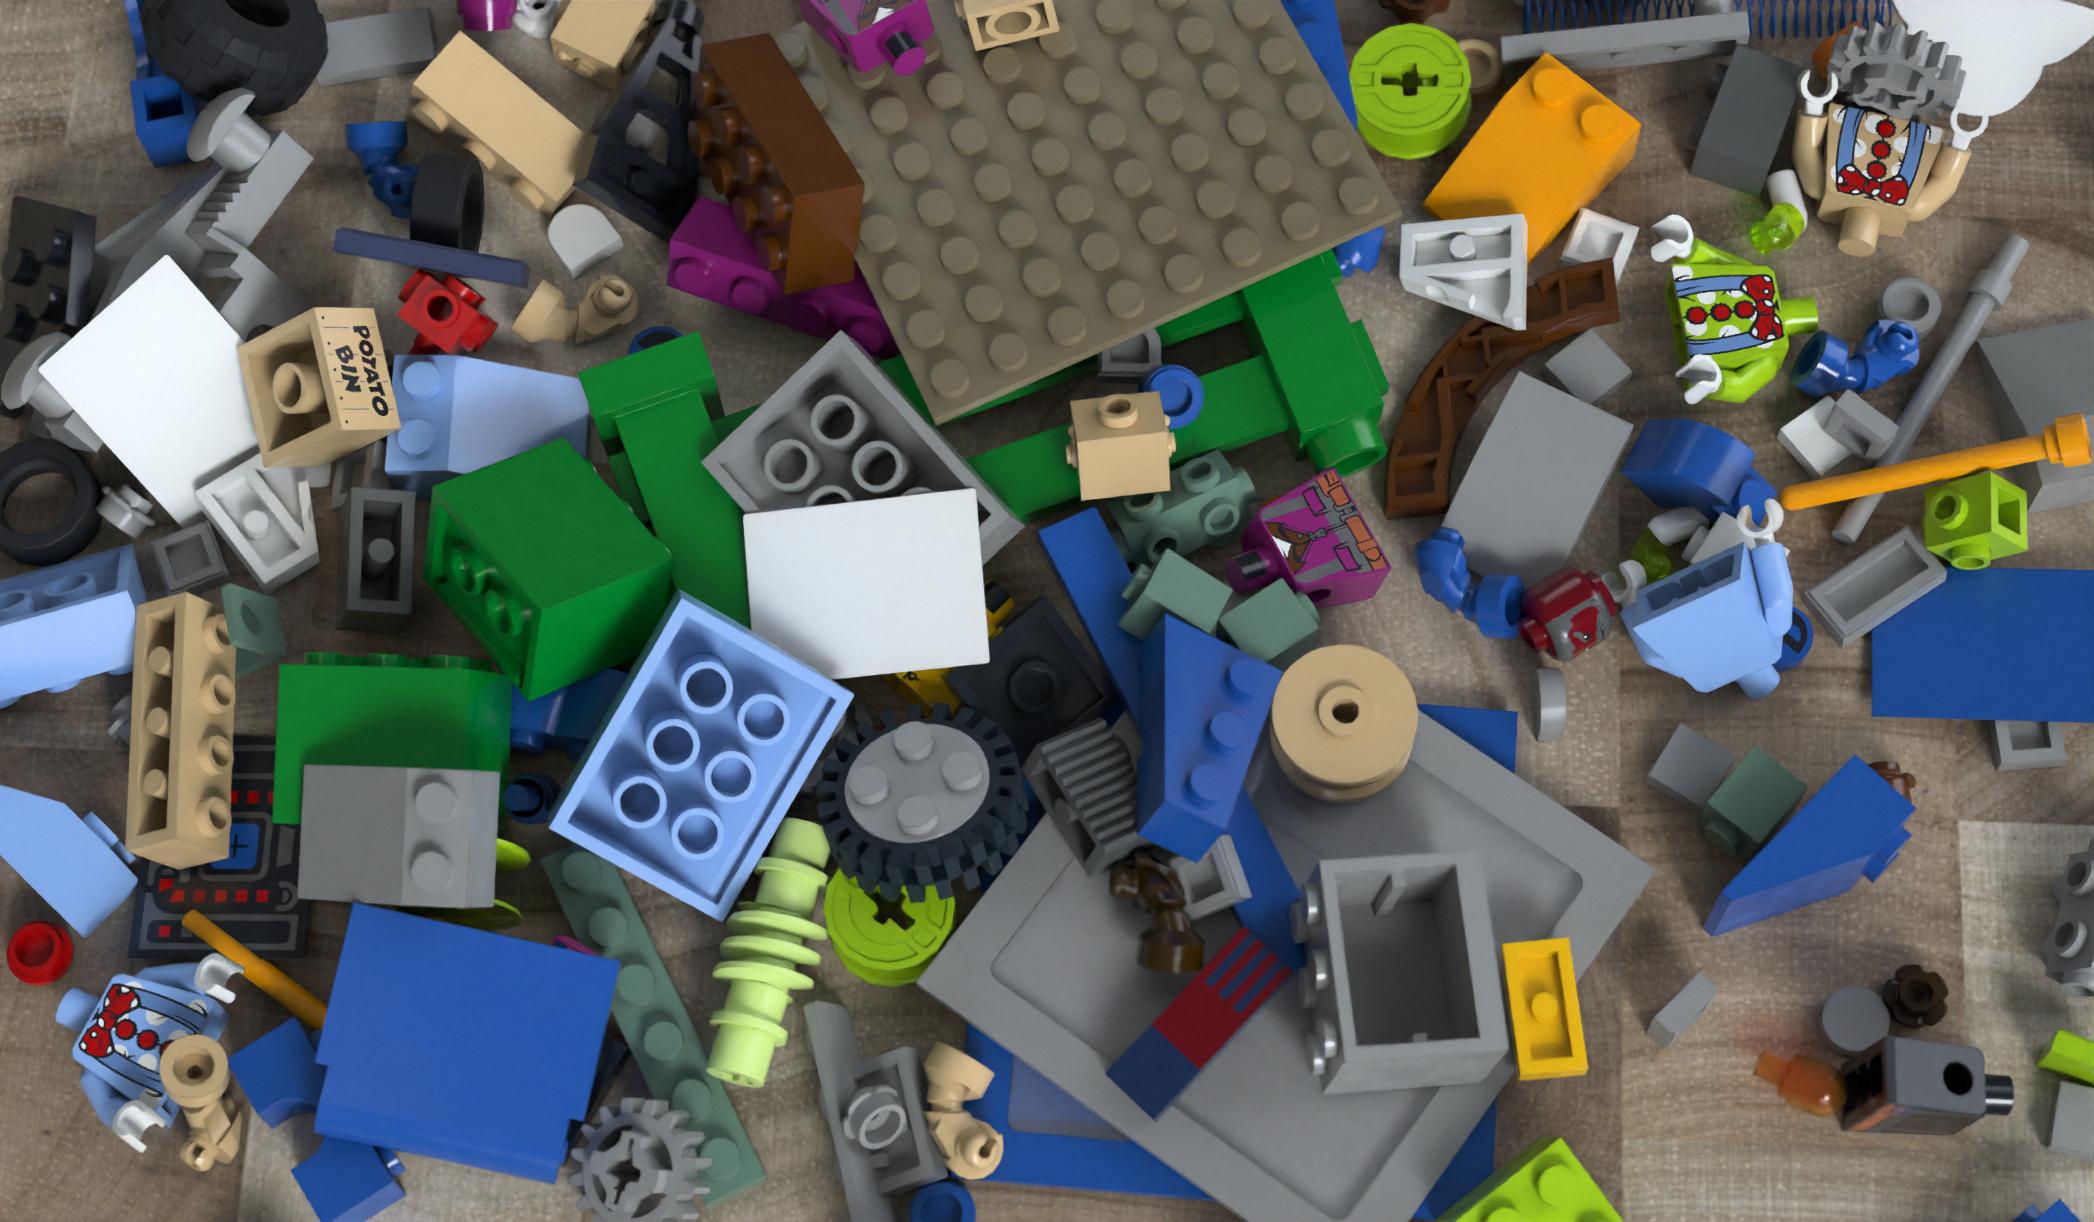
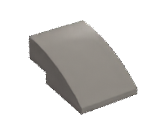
[1440,371,1634,590]

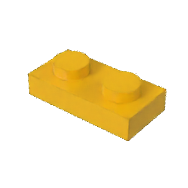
[1500,937,1588,1081]

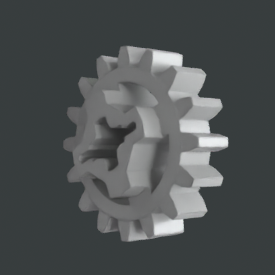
[1826,22,1966,123]
[569,1098,712,1222]

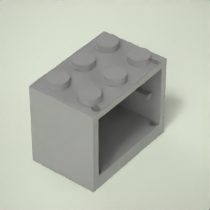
[1290,850,1509,1095]

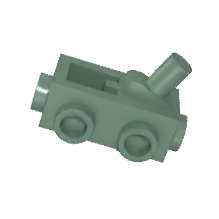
[1105,449,1258,570]

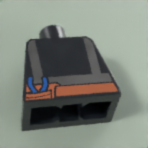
[1840,1036,2014,1135]

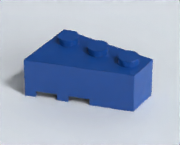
[1137,614,1283,863]

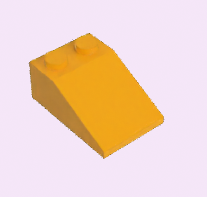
[1422,52,1642,270]

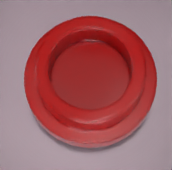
[6,921,74,986]

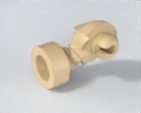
[509,275,639,346]
[159,1035,242,1172]
[923,1041,1003,1180]

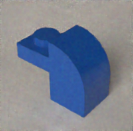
[1620,418,1777,527]

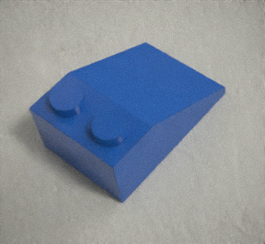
[1702,754,1916,937]

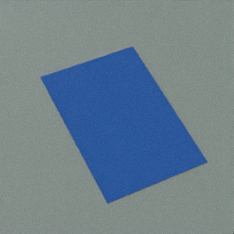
[1872,567,2094,723]

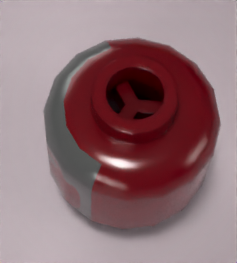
[1516,567,1617,662]

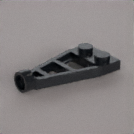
[573,0,704,244]

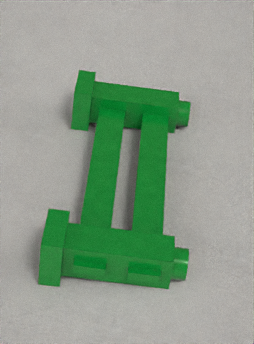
[578,248,1390,630]

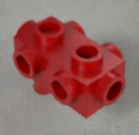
[397,268,499,356]

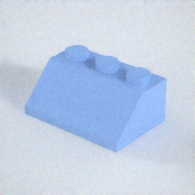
[0,543,148,709]

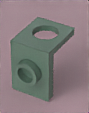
[221,583,288,680]

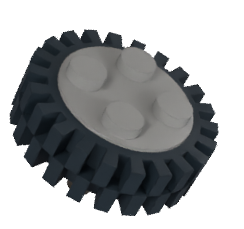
[816,703,1029,903]

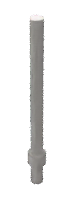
[1831,234,2029,546]

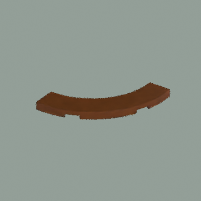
[1384,257,1620,520]

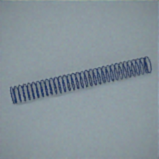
[1523,0,1892,40]

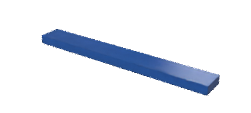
[1037,506,1307,975]

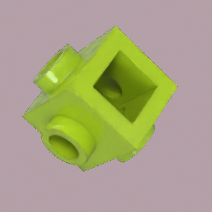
[1921,471,2028,570]

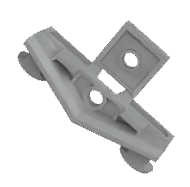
[1,87,314,453]

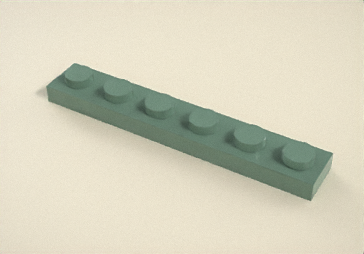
[539,843,768,1210]

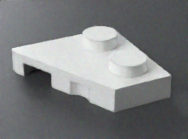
[1399,213,1528,330]
[194,453,320,595]

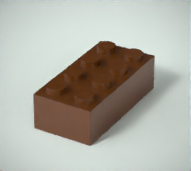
[688,33,865,295]

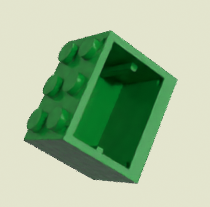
[423,437,673,702]
[272,652,513,831]

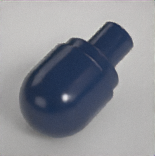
[502,772,562,825]

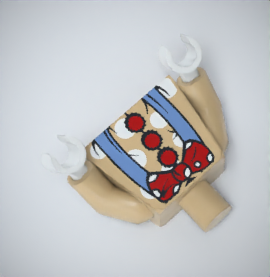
[1791,69,1989,257]

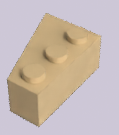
[405,31,587,218]

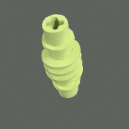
[706,818,831,1087]

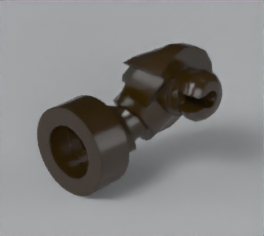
[1109,851,1205,972]

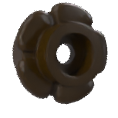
[1882,964,1949,1029]

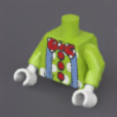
[1651,214,1818,405]

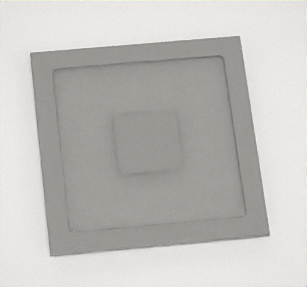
[916,580,1657,1222]

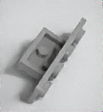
[804,1000,948,1222]

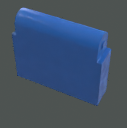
[314,902,621,1185]

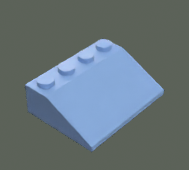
[548,589,854,922]

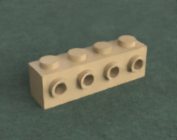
[125,592,236,870]

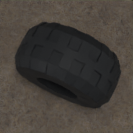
[140,0,329,117]

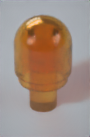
[1753,1050,1848,1117]

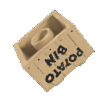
[237,307,401,468]

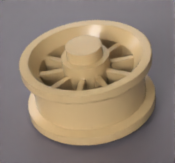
[1269,644,1418,803]

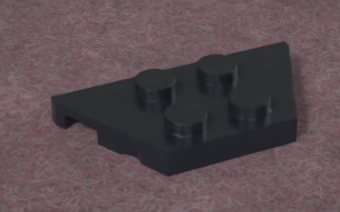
[0,195,97,419]

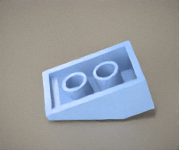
[385,355,591,499]
[0,785,138,939]

